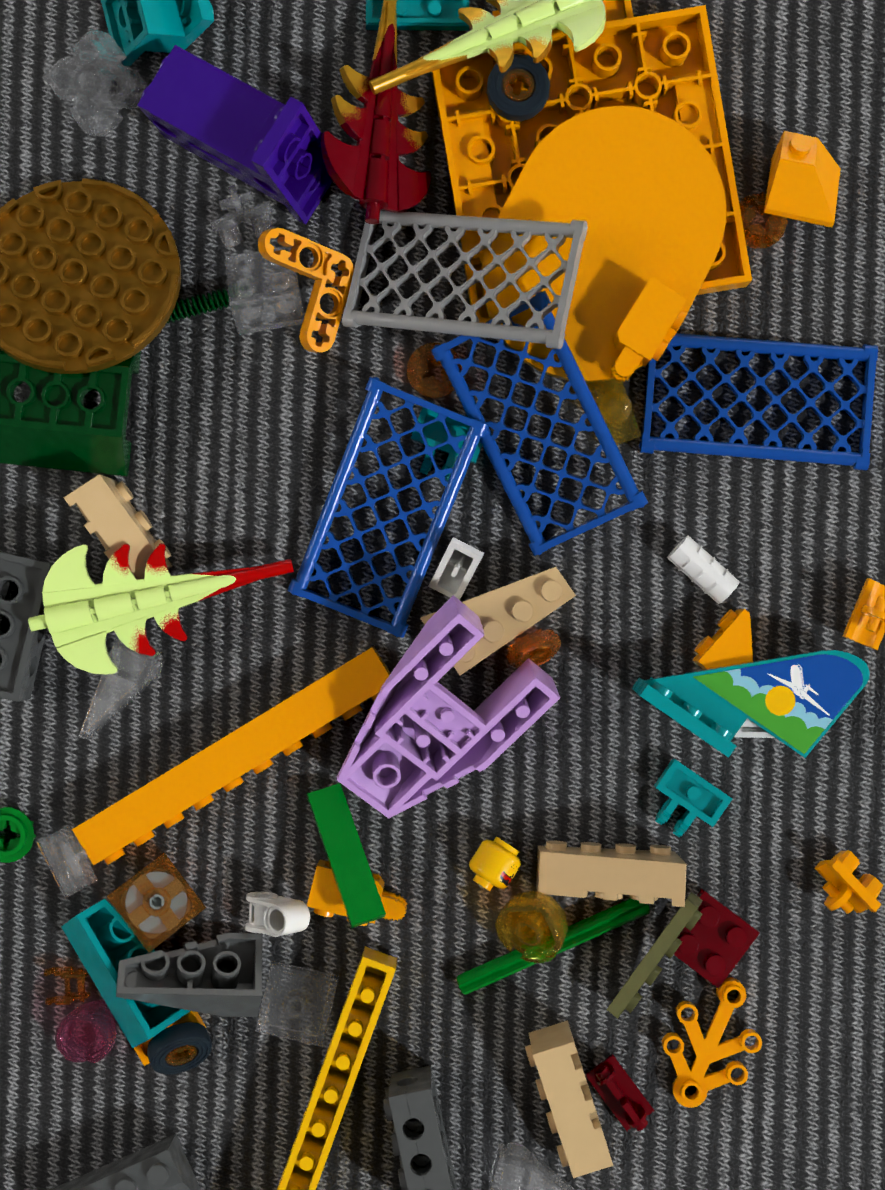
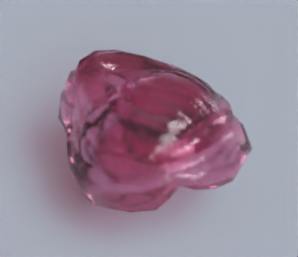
[55,999,117,1063]

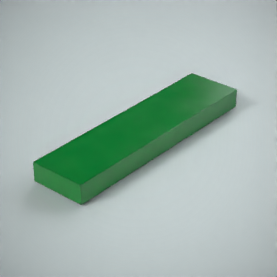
[307,783,386,928]

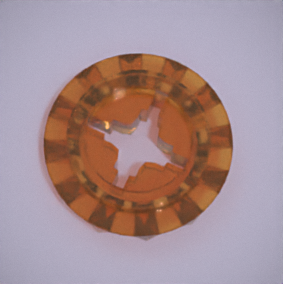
[739,192,788,249]
[407,343,462,399]
[507,629,561,668]

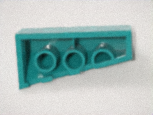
[61,899,190,1048]

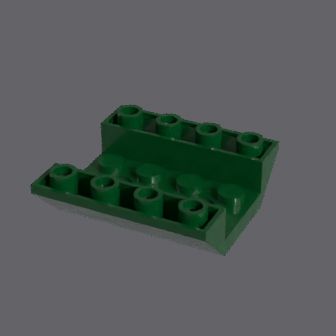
[0,349,141,477]

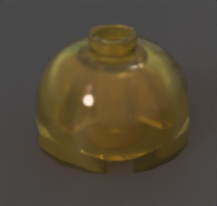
[495,890,568,963]

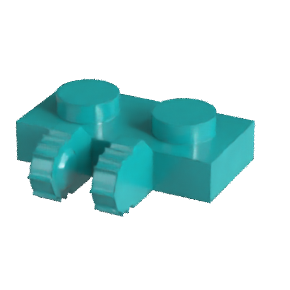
[411,407,482,481]
[654,758,732,837]

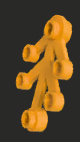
[662,977,762,1108]

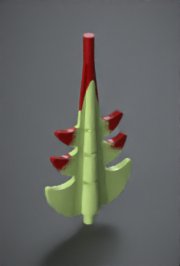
[28,543,294,675]

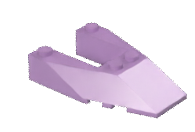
[337,595,560,819]

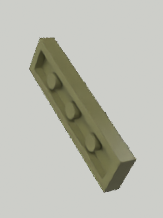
[607,892,703,1019]

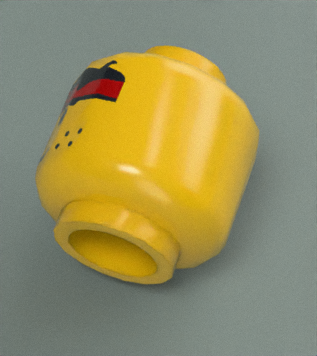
[469,837,521,891]

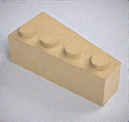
[420,567,576,676]
[536,841,687,907]
[525,1020,613,1178]

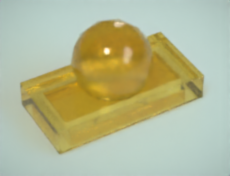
[586,379,641,445]

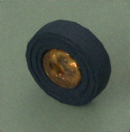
[486,54,550,122]
[147,1022,212,1075]

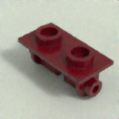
[585,1054,654,1131]

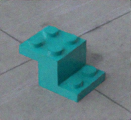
[101,0,215,67]

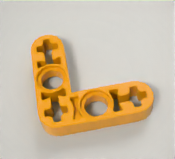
[258,228,354,353]

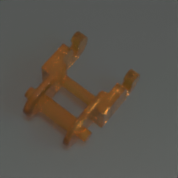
[44,966,91,1005]

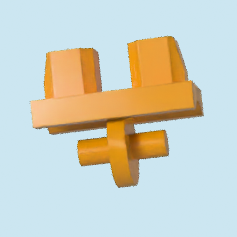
[842,578,885,650]
[815,850,883,914]

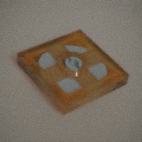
[106,853,206,953]

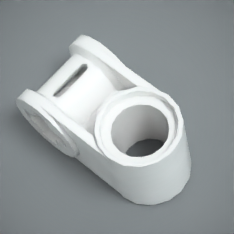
[245,892,310,937]

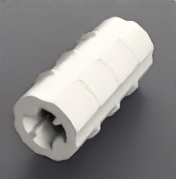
[667,535,740,604]

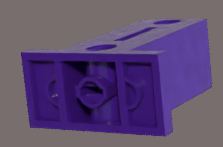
[137,45,333,225]

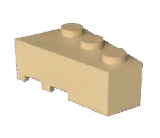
[63,474,172,579]

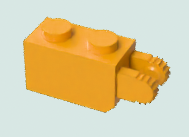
[611,276,688,383]
[307,859,407,926]

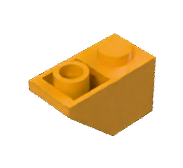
[693,609,753,670]

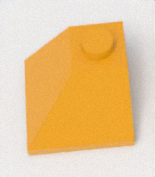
[764,131,841,228]

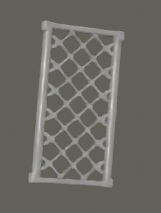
[342,209,588,349]

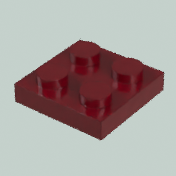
[674,889,760,989]

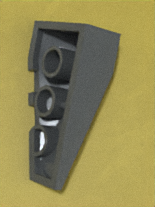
[116,933,263,1017]

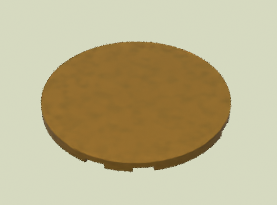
[0,178,181,374]

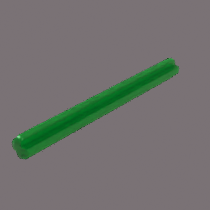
[457,899,650,995]

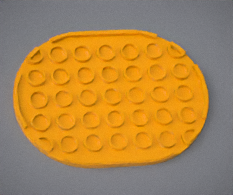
[482,106,726,381]

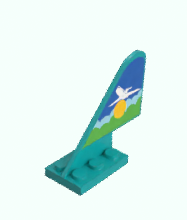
[632,650,870,758]

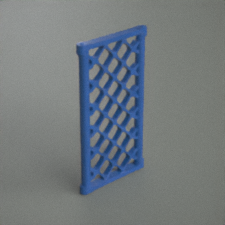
[431,291,648,556]
[639,333,878,471]
[287,377,489,638]

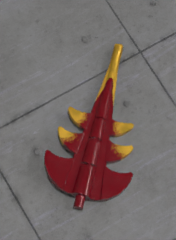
[321,0,431,224]

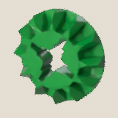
[0,806,36,863]

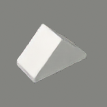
[428,537,484,600]

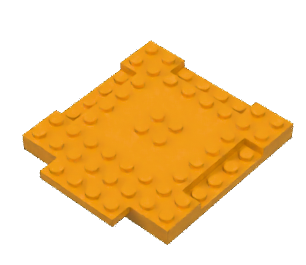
[429,0,752,323]

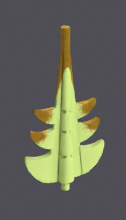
[369,0,606,95]

